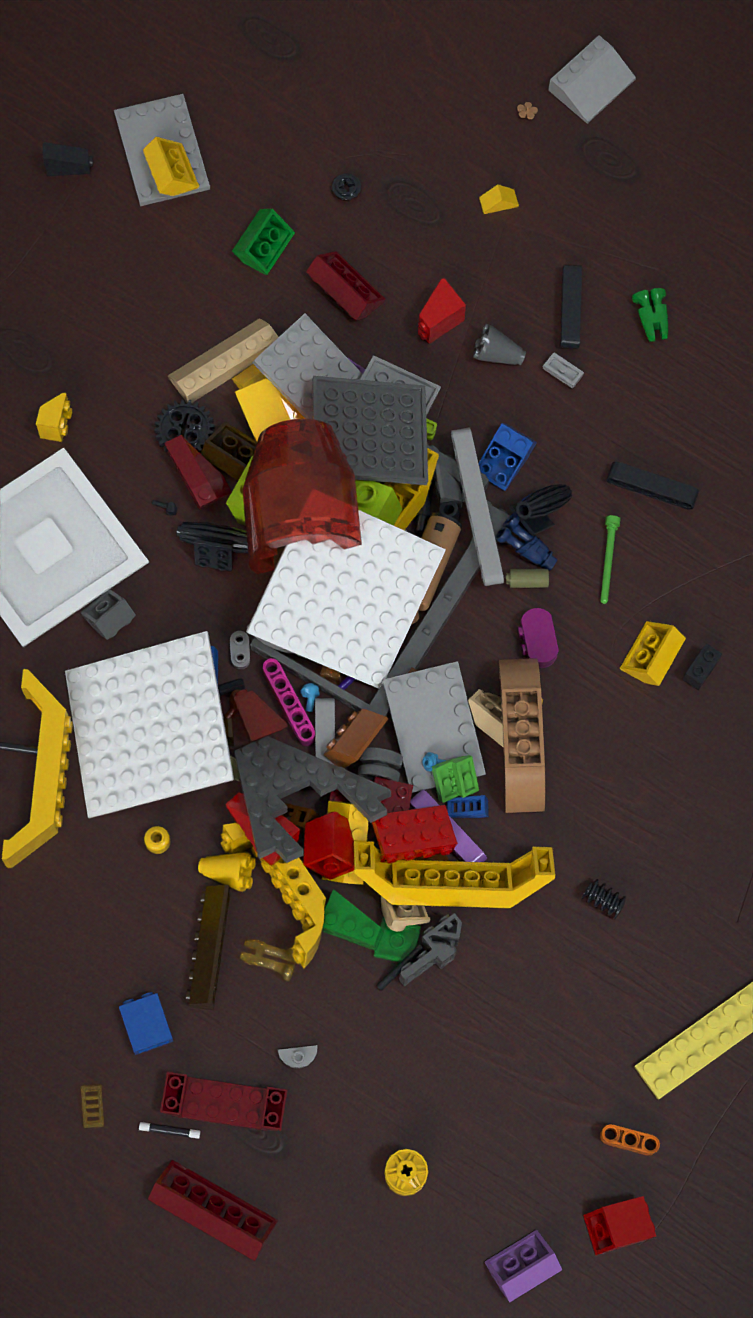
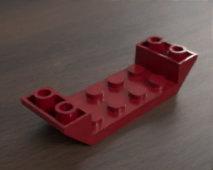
[160,1072,288,1131]

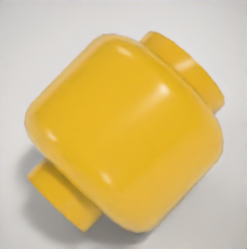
[144,826,171,854]

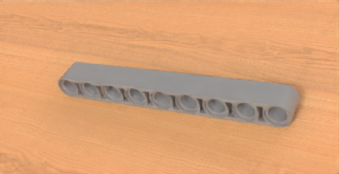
[451,427,504,586]

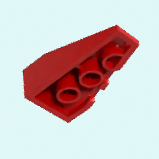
[226,792,300,866]

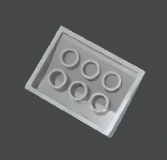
[549,36,636,124]

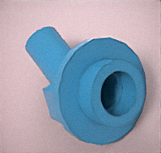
[300,683,319,712]
[422,752,447,771]

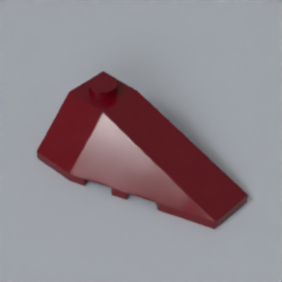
[164,435,232,510]

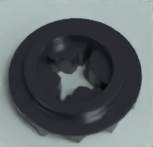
[332,173,361,201]

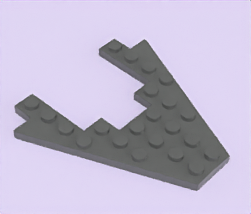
[234,736,391,863]

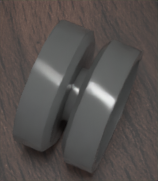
[357,748,403,782]

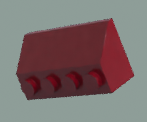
[306,251,386,320]

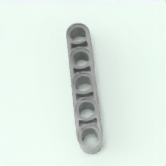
[315,698,335,765]

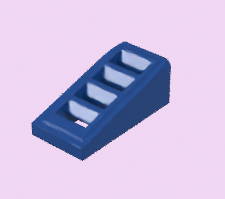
[447,795,489,818]

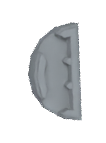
[278,1045,318,1069]

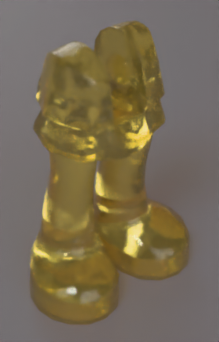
[240,939,296,982]

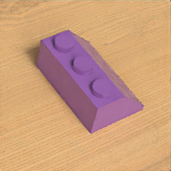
[485,1230,562,1302]

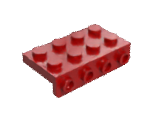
[372,805,458,864]

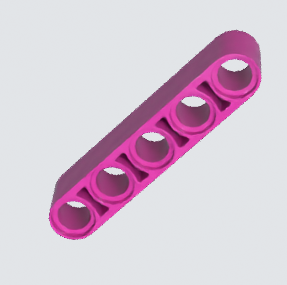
[263,658,315,746]

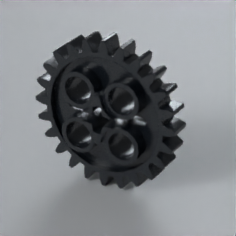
[154,399,215,454]

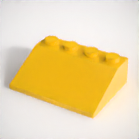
[235,378,312,450]

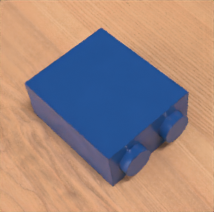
[119,992,174,1055]

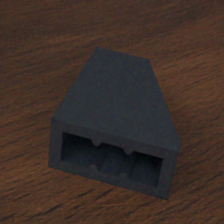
[42,142,93,176]

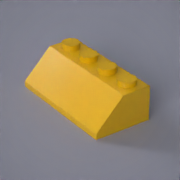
[322,801,368,885]

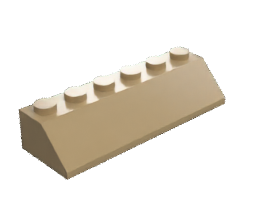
[168,318,279,403]

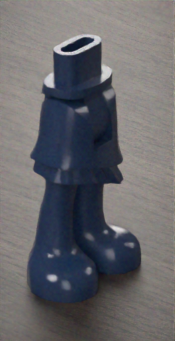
[495,512,558,571]

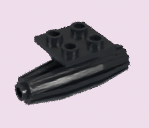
[509,484,572,535]
[177,522,258,571]

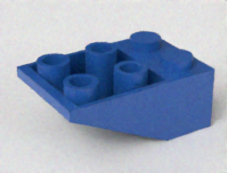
[478,423,537,491]

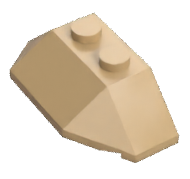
[468,689,503,747]

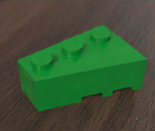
[322,889,383,951]

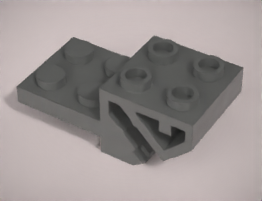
[399,913,462,986]

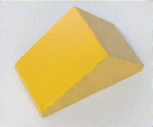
[479,185,519,214]

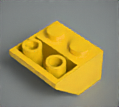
[36,393,72,442]

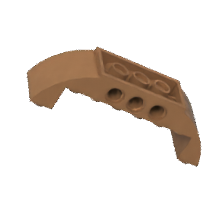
[499,658,545,813]

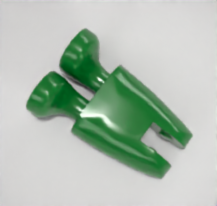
[632,288,668,342]

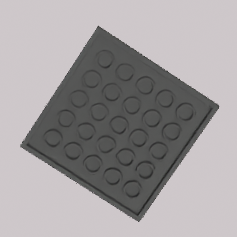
[312,375,428,485]

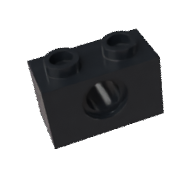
[683,643,722,691]

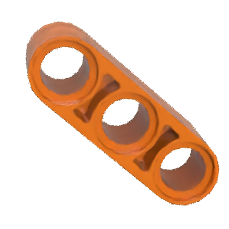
[600,1124,660,1156]

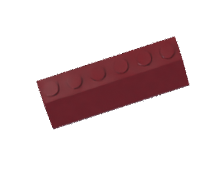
[148,1160,278,1261]

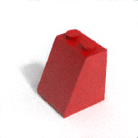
[418,278,466,344]
[303,811,354,880]
[583,1196,656,1255]

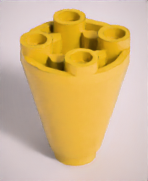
[198,852,256,892]

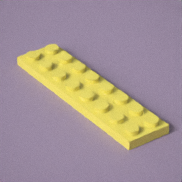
[635,982,753,1100]

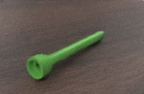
[600,515,621,604]

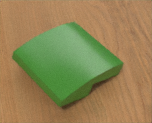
[432,755,479,803]

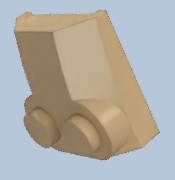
[381,896,430,932]

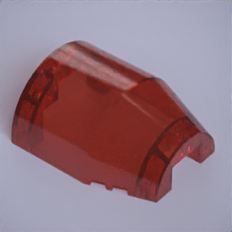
[242,419,362,574]

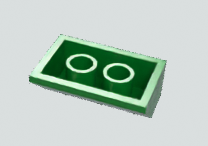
[232,209,295,275]

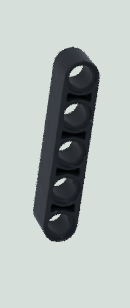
[560,265,582,349]
[606,462,699,510]

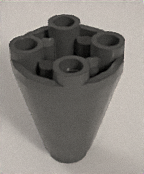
[473,323,526,365]

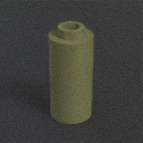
[506,569,549,588]

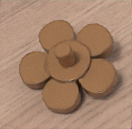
[517,102,538,119]

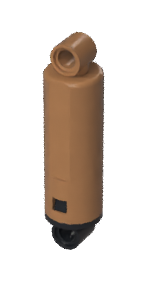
[412,501,462,624]

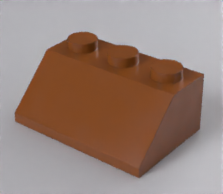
[323,709,388,768]

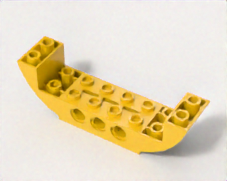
[221,823,326,969]

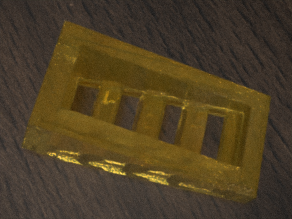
[81,1084,104,1128]

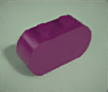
[518,608,559,668]

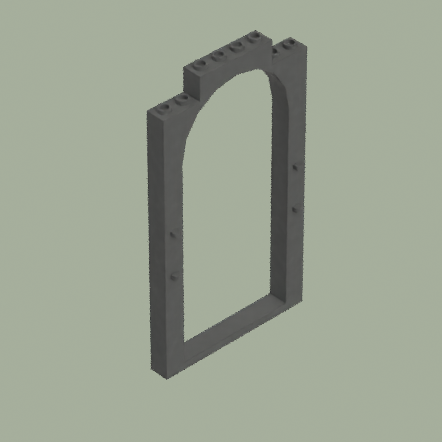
[250,445,510,717]

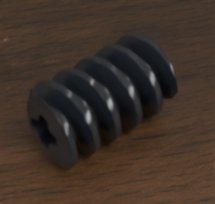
[582,879,626,919]

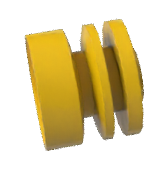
[384,1149,428,1196]

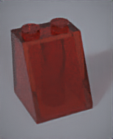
[232,689,288,743]

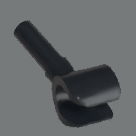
[152,500,177,516]

